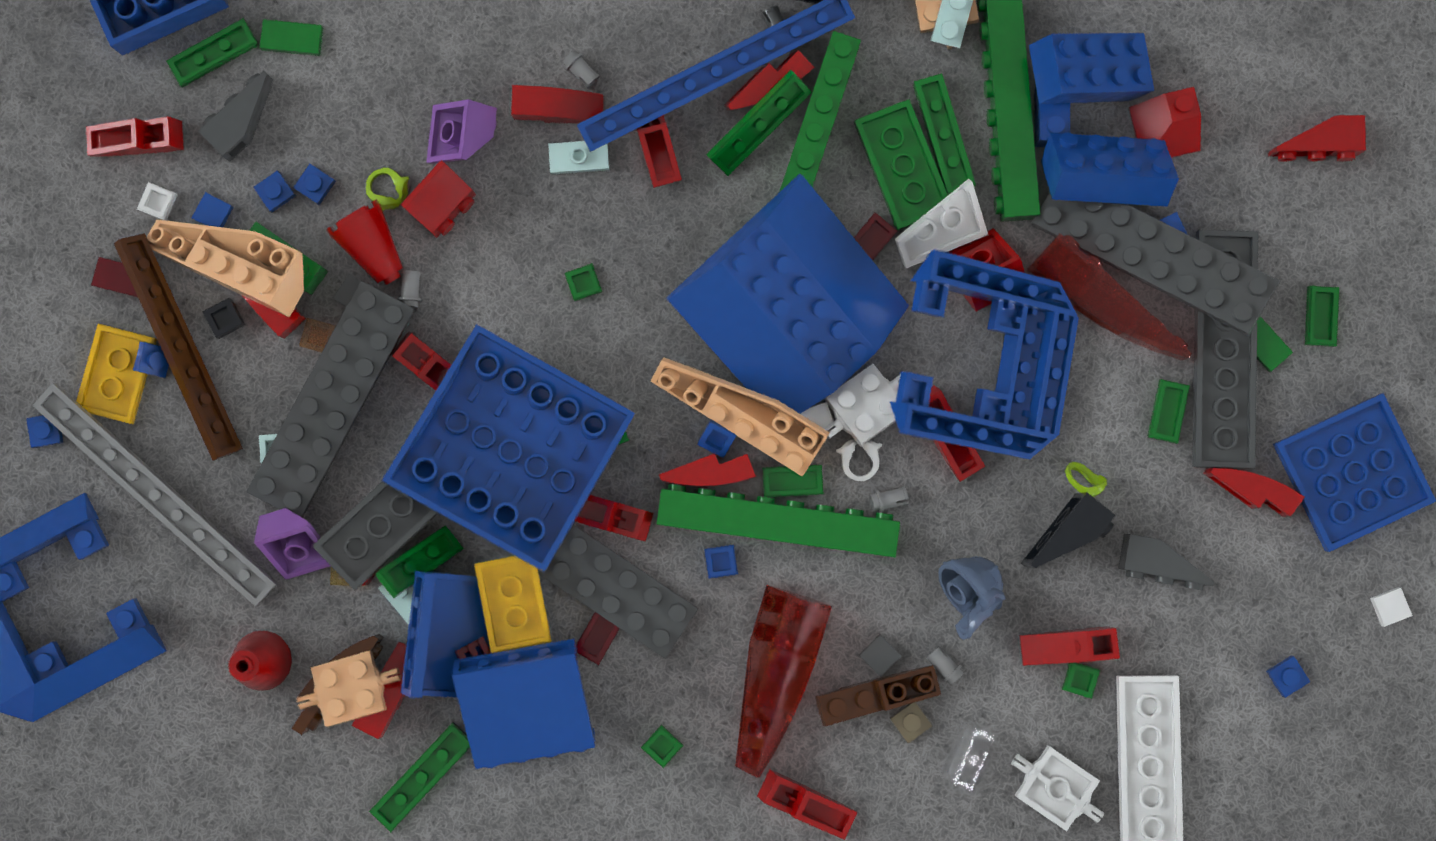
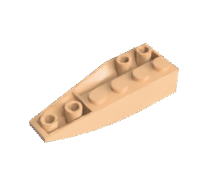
[147,219,304,317]
[651,358,830,477]

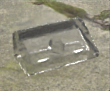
[939,722,996,791]

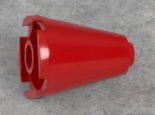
[326,199,403,285]
[228,631,292,691]

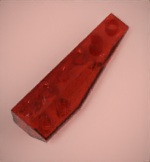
[1027,233,1193,361]
[735,585,832,778]

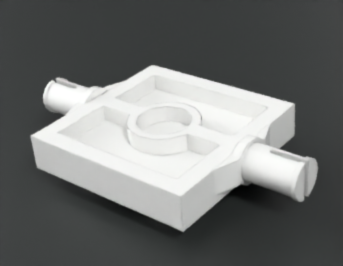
[823,364,900,447]
[1011,745,1104,831]

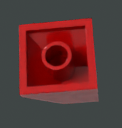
[1129,87,1201,158]

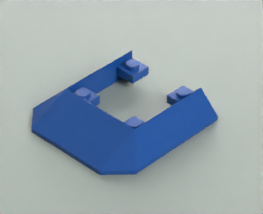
[890,250,1079,459]
[0,493,167,722]

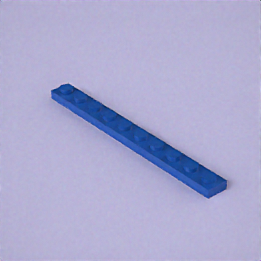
[576,0,855,152]

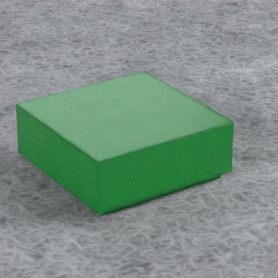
[564,264,602,302]
[1062,663,1100,699]
[641,724,683,768]

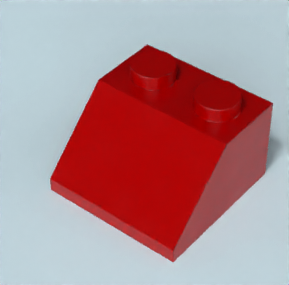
[400,160,476,238]
[947,228,1025,312]

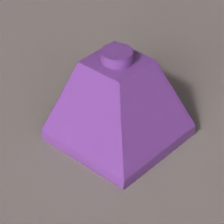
[426,99,497,164]
[254,508,331,580]

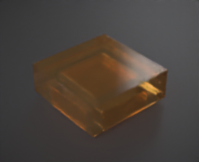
[299,318,336,353]

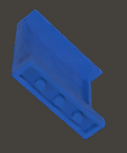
[401,571,491,698]
[452,638,595,769]

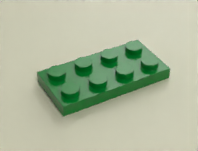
[854,99,948,231]

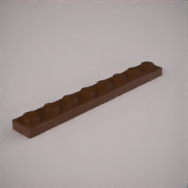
[114,233,243,461]

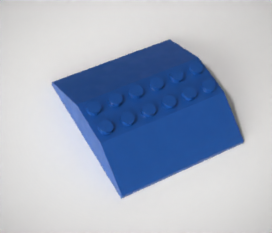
[666,174,909,414]
[382,324,635,572]

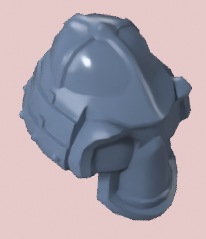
[939,556,1005,640]

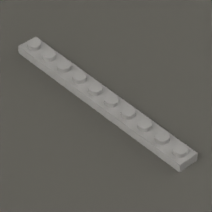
[32,383,279,607]

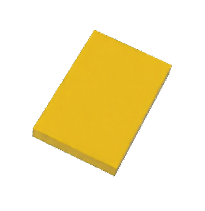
[76,324,157,425]
[474,556,552,653]

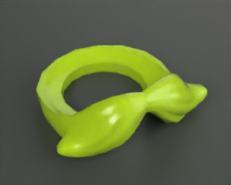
[366,167,409,211]
[1065,462,1107,497]

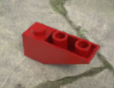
[1268,115,1366,162]
[1019,626,1120,666]

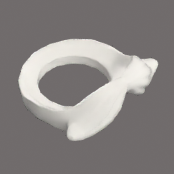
[836,439,882,481]

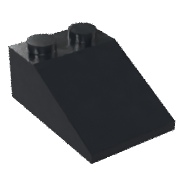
[1021,492,1116,568]

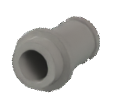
[563,50,600,89]
[398,270,422,309]
[869,486,909,513]
[926,646,964,685]

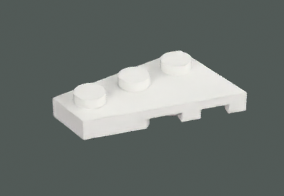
[895,179,988,268]

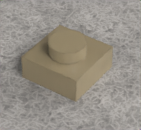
[890,702,932,743]

